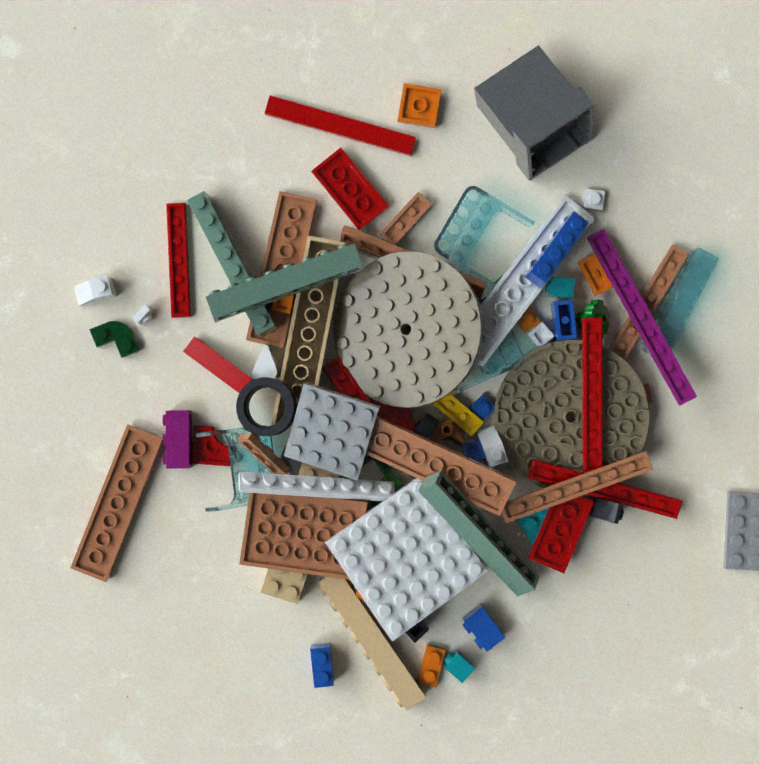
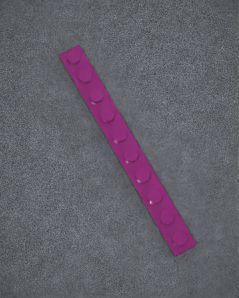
[587,229,697,406]

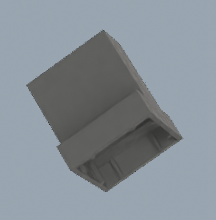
[474,45,594,181]

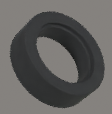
[236,377,297,436]

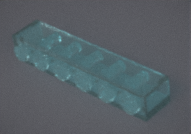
[642,247,719,355]

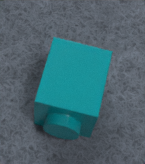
[545,276,575,300]
[444,650,475,683]

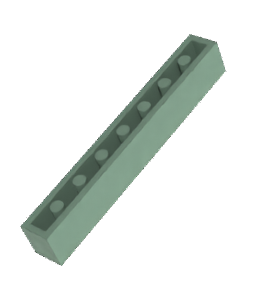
[187,191,279,337]
[205,243,363,322]
[418,470,540,597]

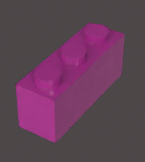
[163,410,192,469]

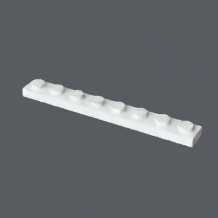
[238,471,395,501]

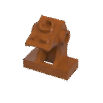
[428,419,465,446]

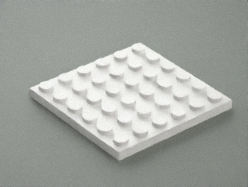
[325,478,487,641]

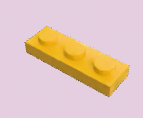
[432,394,484,437]

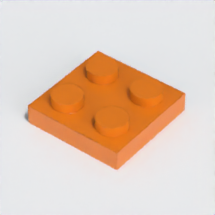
[397,83,441,128]

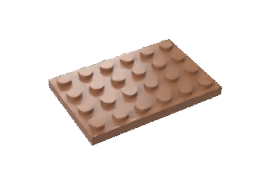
[239,493,367,580]

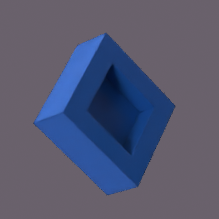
[469,394,495,421]
[462,439,486,461]

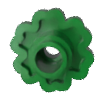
[576,299,609,338]

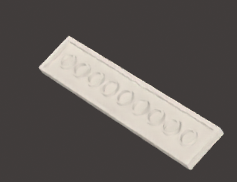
[476,195,595,367]

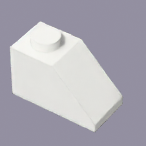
[75,276,117,305]
[250,345,280,389]
[476,425,508,468]

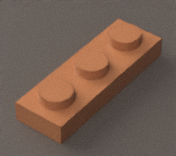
[379,192,432,245]
[237,433,290,474]

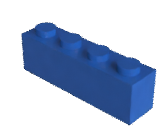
[524,211,589,288]

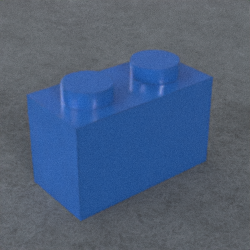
[551,300,577,341]
[462,604,505,652]
[310,643,334,688]

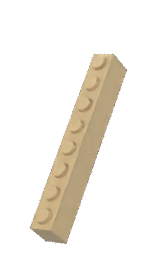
[318,576,426,710]

